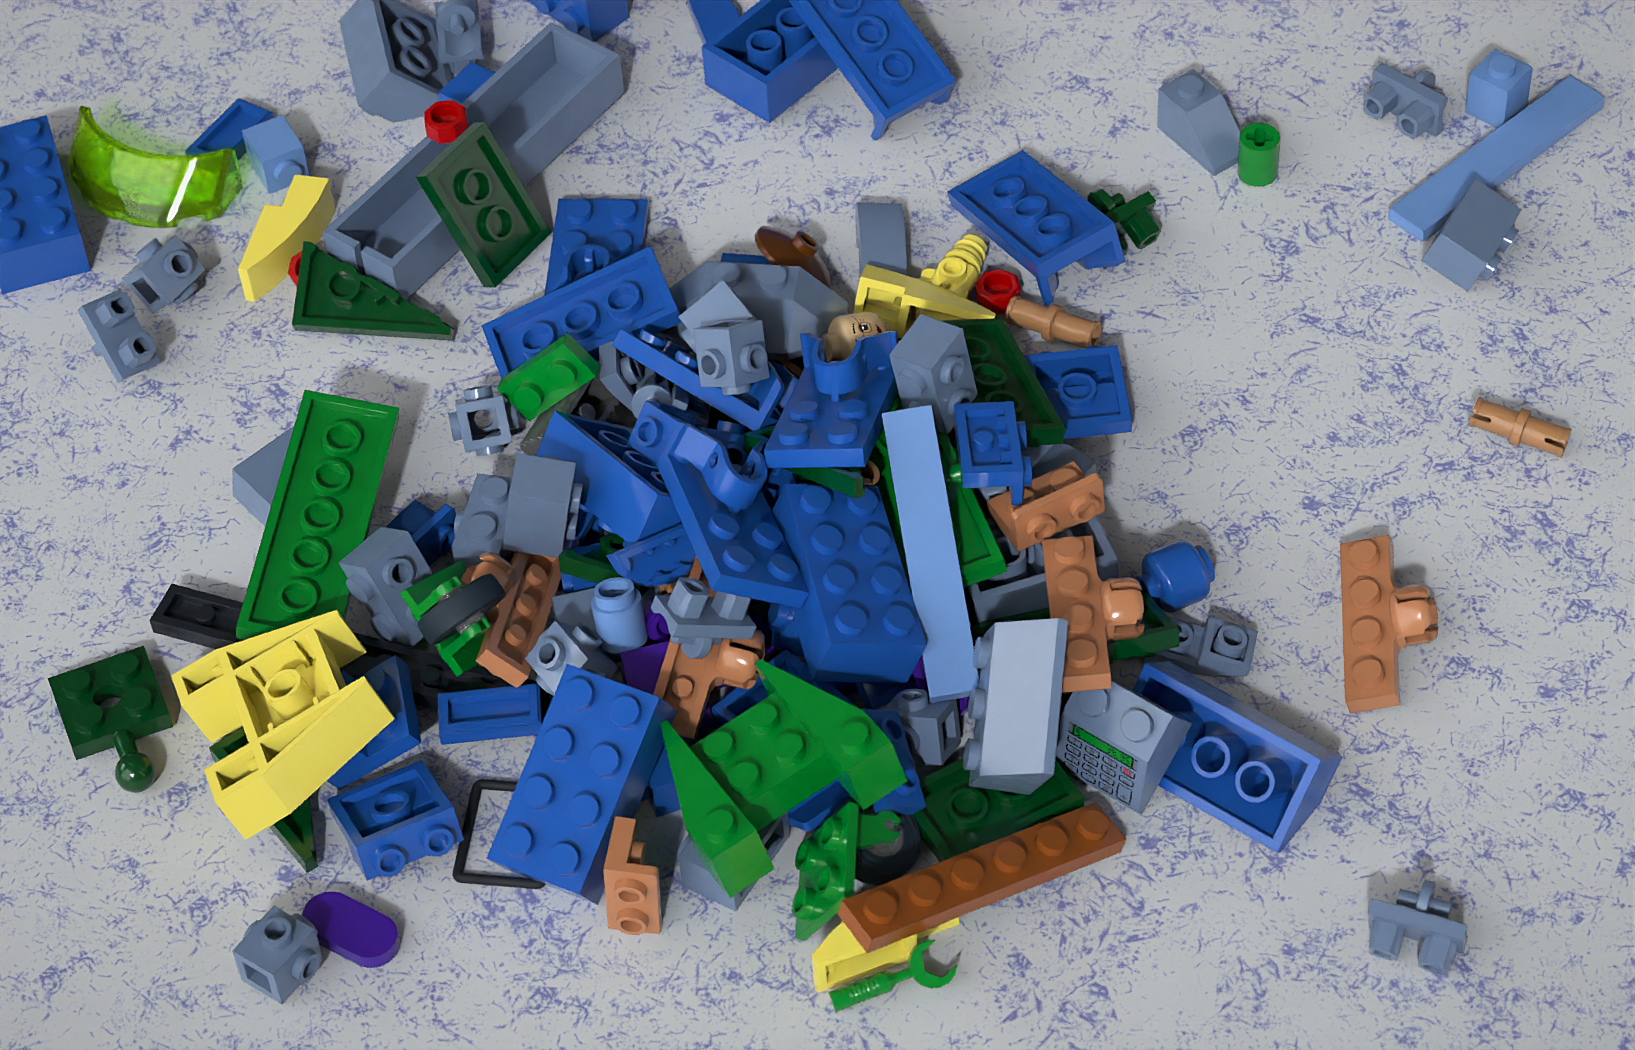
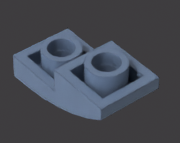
[855,202,907,281]
[599,340,674,411]
[1143,616,1258,677]

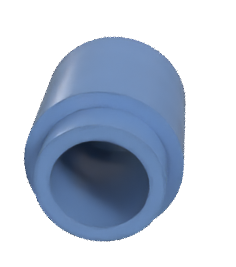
[591,577,648,656]

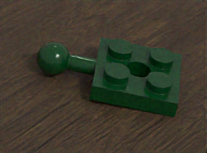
[48,646,173,793]

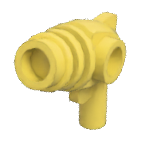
[916,234,987,299]

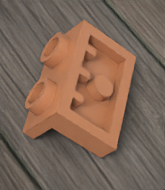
[987,461,1105,552]
[603,816,662,935]

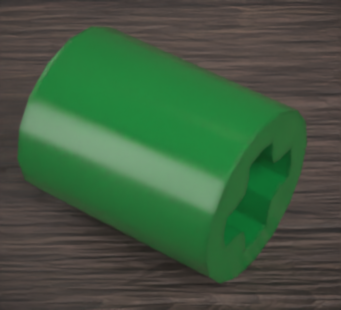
[1237,123,1280,187]

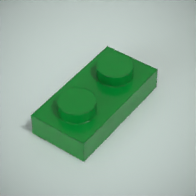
[497,333,601,421]

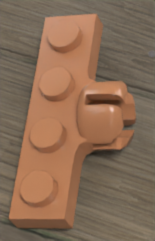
[1042,535,1145,693]
[1340,535,1439,714]
[457,551,561,688]
[653,556,765,747]

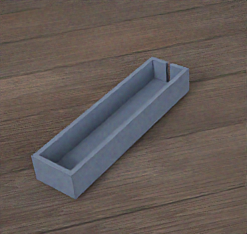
[322,22,624,300]

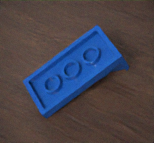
[788,0,956,141]
[947,150,1125,306]
[544,198,649,296]
[481,246,682,420]
[612,329,799,431]
[764,331,899,468]
[656,422,810,608]

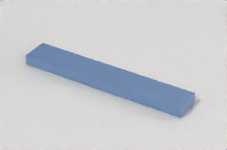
[1388,75,1605,242]
[882,405,979,703]

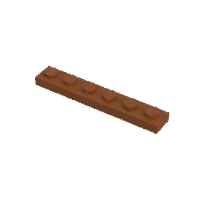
[837,802,1126,953]

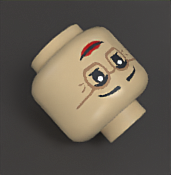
[822,312,893,362]

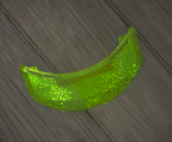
[68,105,243,228]

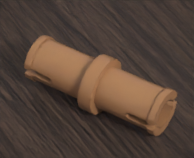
[1005,295,1102,348]
[1469,397,1572,458]

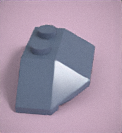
[661,261,849,361]

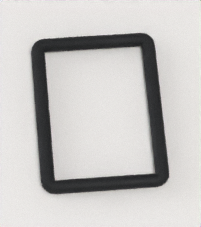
[453,779,545,889]

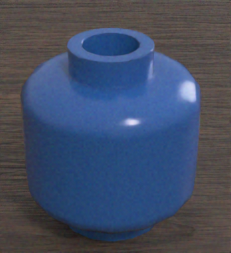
[1137,540,1215,613]

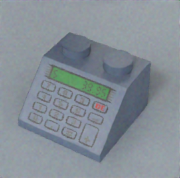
[1055,678,1192,814]

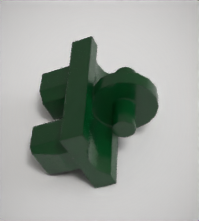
[1087,188,1161,269]

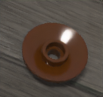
[754,226,832,288]

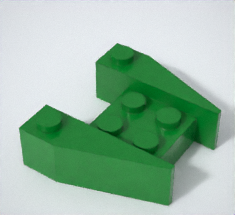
[660,659,907,898]

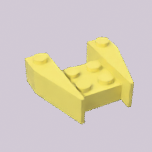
[171,610,394,840]

